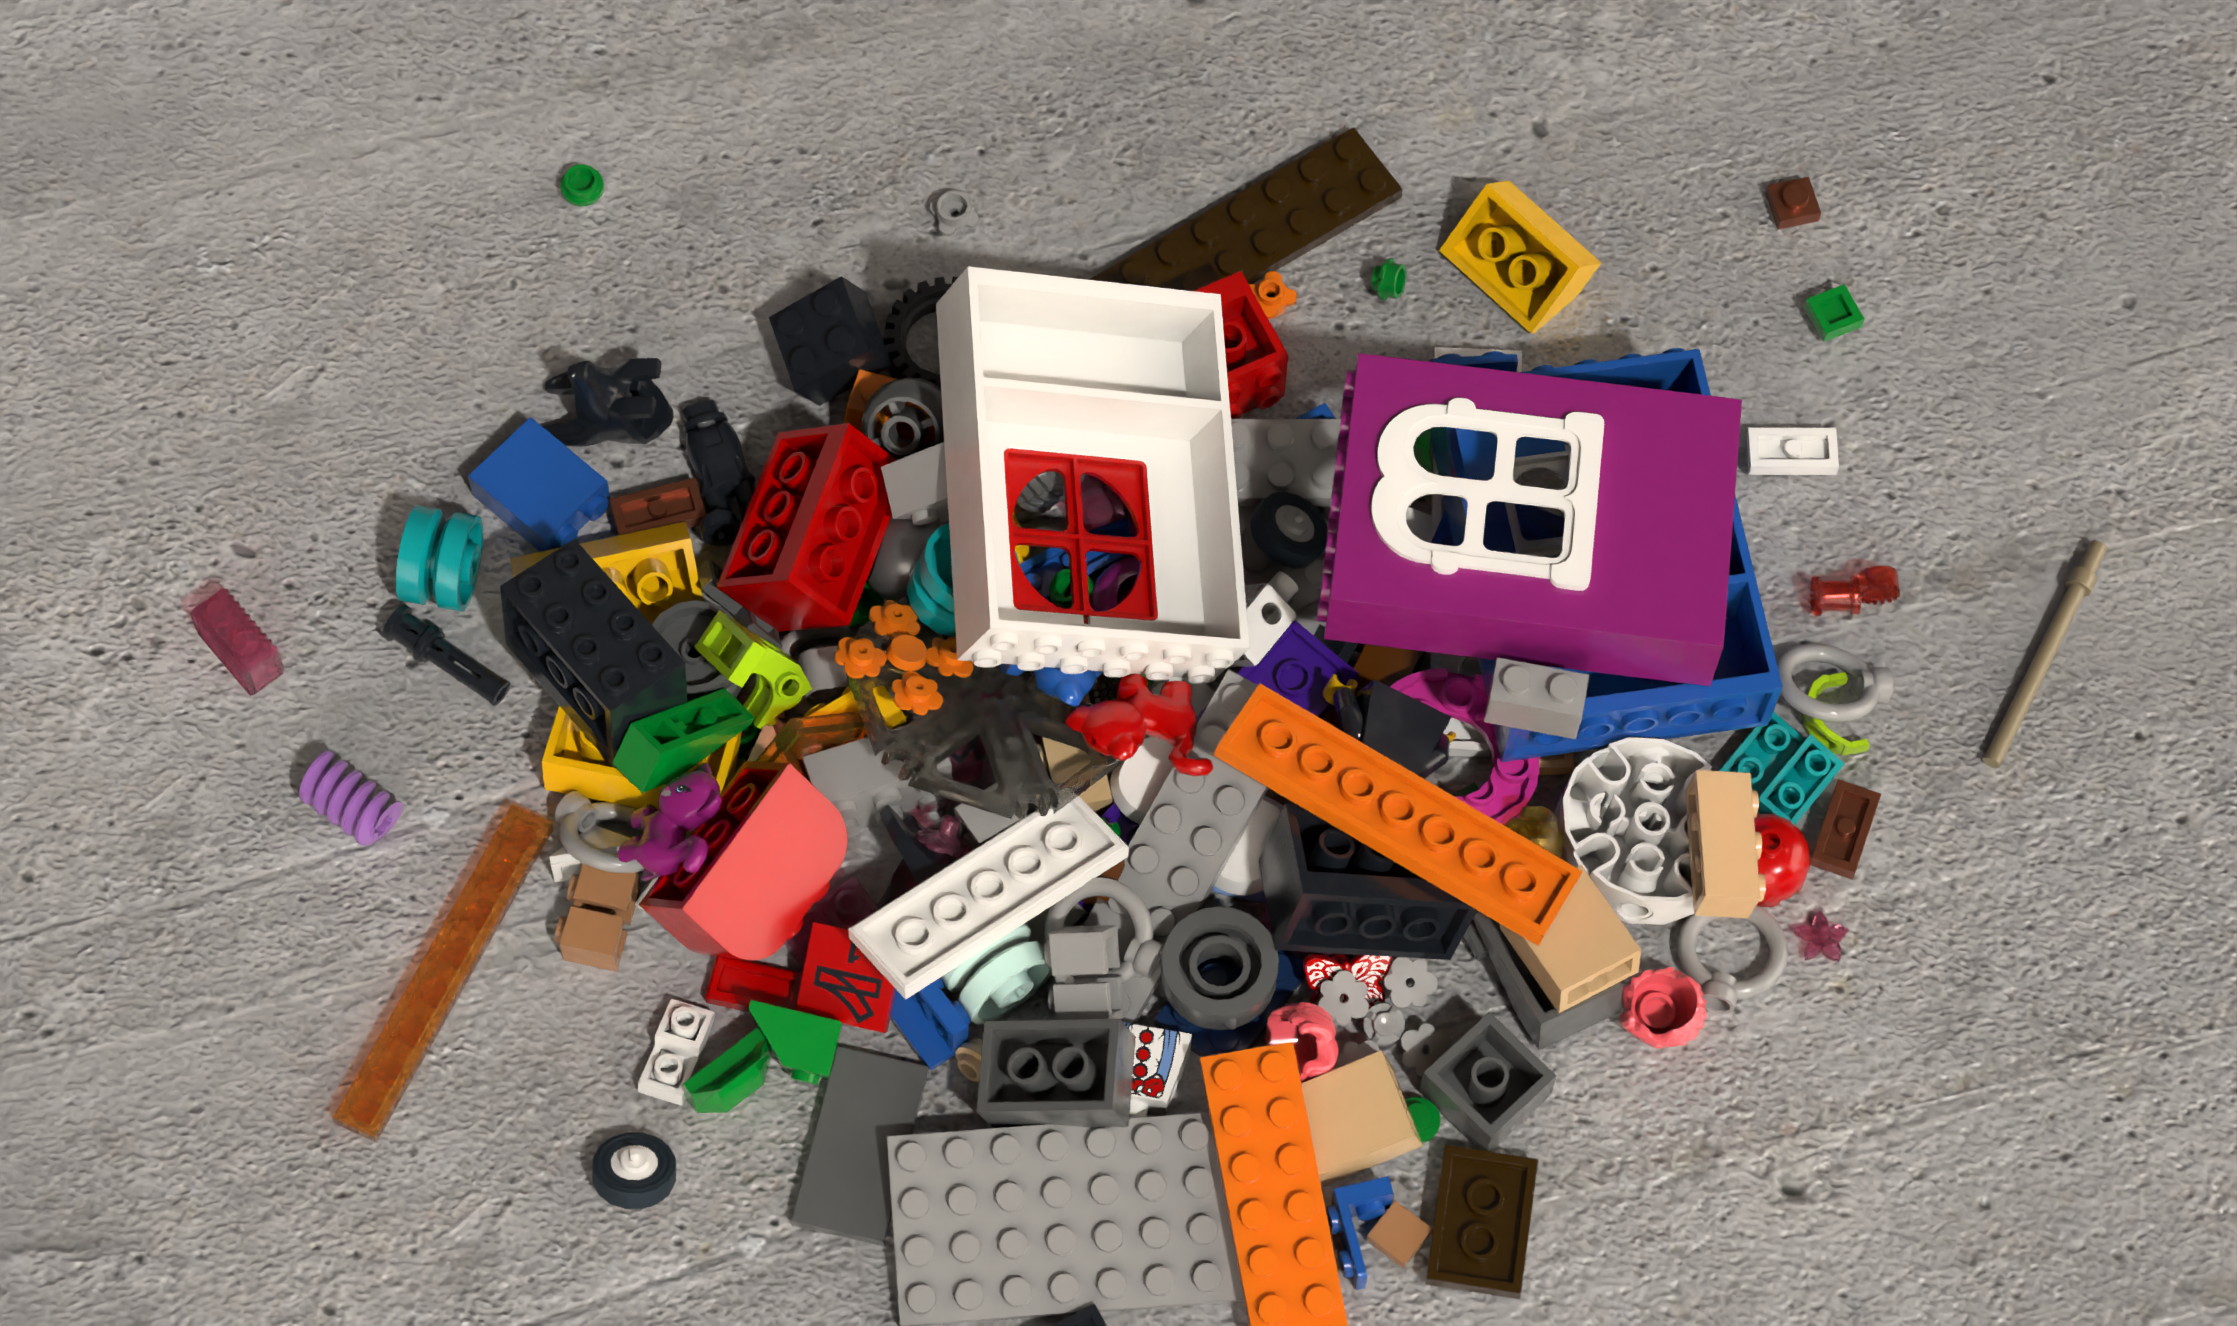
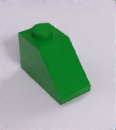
[749,1000,843,1085]

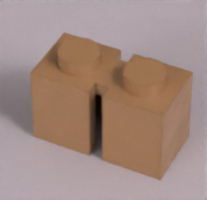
[555,864,641,972]

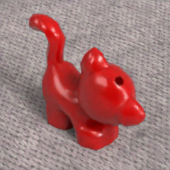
[1065,674,1213,776]

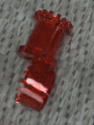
[1810,566,1900,616]

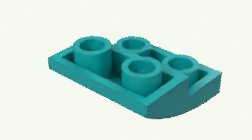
[1718,711,1845,825]

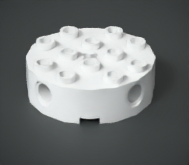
[1550,737,1712,925]

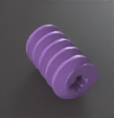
[299,750,403,846]

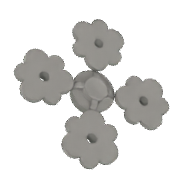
[1318,957,1452,1077]

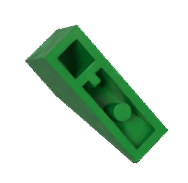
[612,688,755,793]

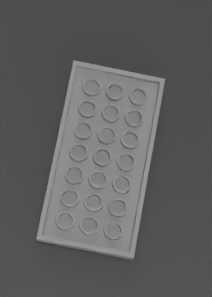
[887,1112,1245,1326]

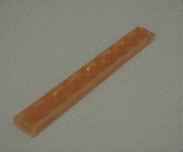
[333,804,554,1143]

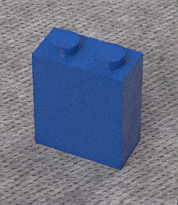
[468,417,611,552]

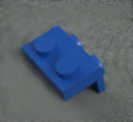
[891,978,971,1070]

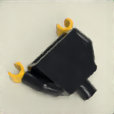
[1322,674,1456,779]

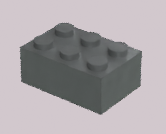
[976,1019,1136,1128]

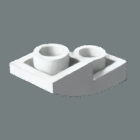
[638,998,715,1106]

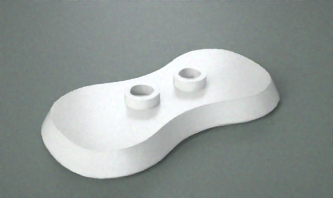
[1110,735,1284,896]

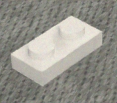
[1746,428,1839,475]

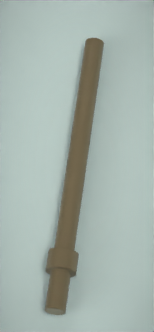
[1983,540,2107,768]

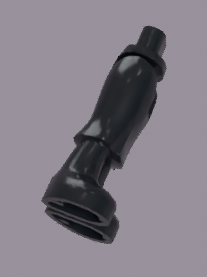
[682,399,756,546]

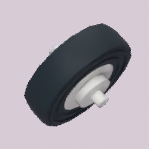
[592,1133,676,1209]

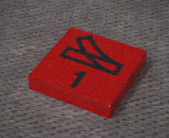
[795,921,896,1033]

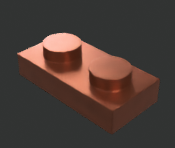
[609,477,706,535]
[1810,779,1881,880]

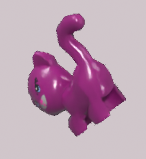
[618,763,722,881]

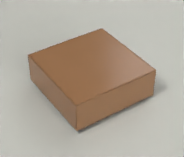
[1366,1201,1433,1269]

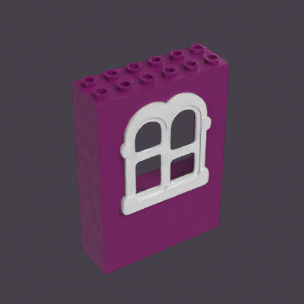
[1317,353,1742,686]

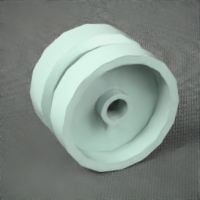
[940,923,1052,1025]

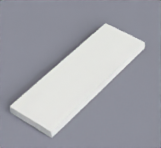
[848,788,1129,999]

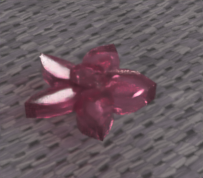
[1793,911,1849,962]

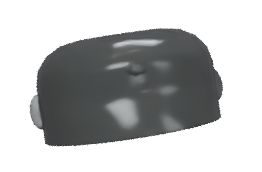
[1161,907,1279,1031]

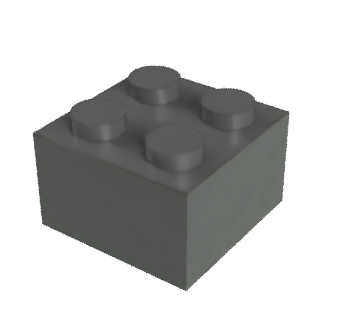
[1420,1012,1557,1152]

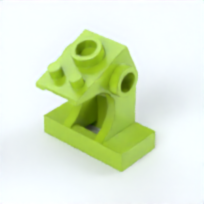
[694,610,812,729]

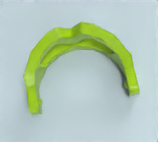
[1802,672,1870,756]

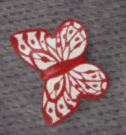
[1303,954,1392,1009]

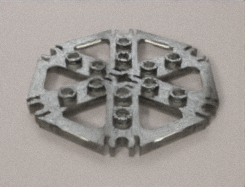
[846,595,1123,819]

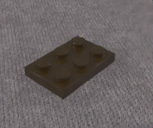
[1425,1145,1538,1299]

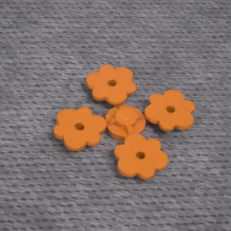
[834,600,974,715]

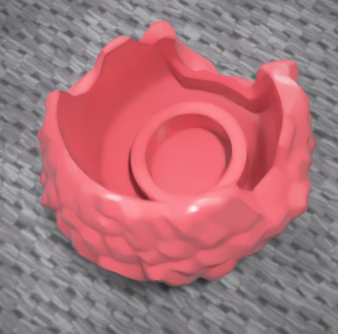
[1619,967,1707,1049]
[1265,1002,1339,1083]

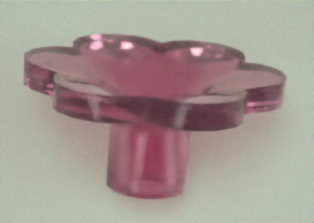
[915,816,973,858]

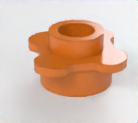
[1249,271,1297,319]

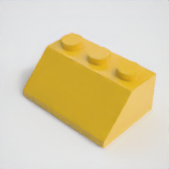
[1439,180,1601,334]

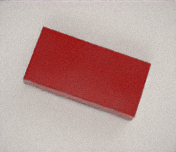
[705,956,803,1012]

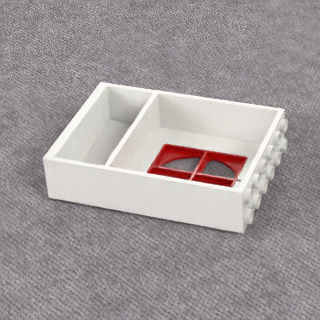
[936,266,1250,684]

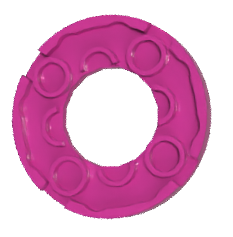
[1390,668,1540,827]

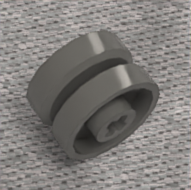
[652,600,749,702]

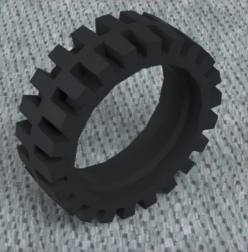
[884,277,958,388]

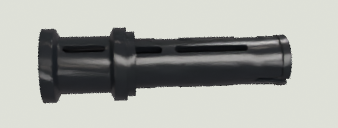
[382,604,511,706]

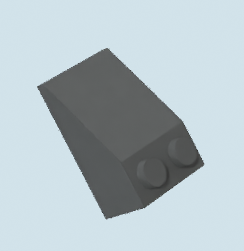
[1473,912,1623,1050]

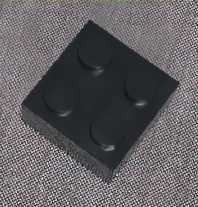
[769,276,893,406]

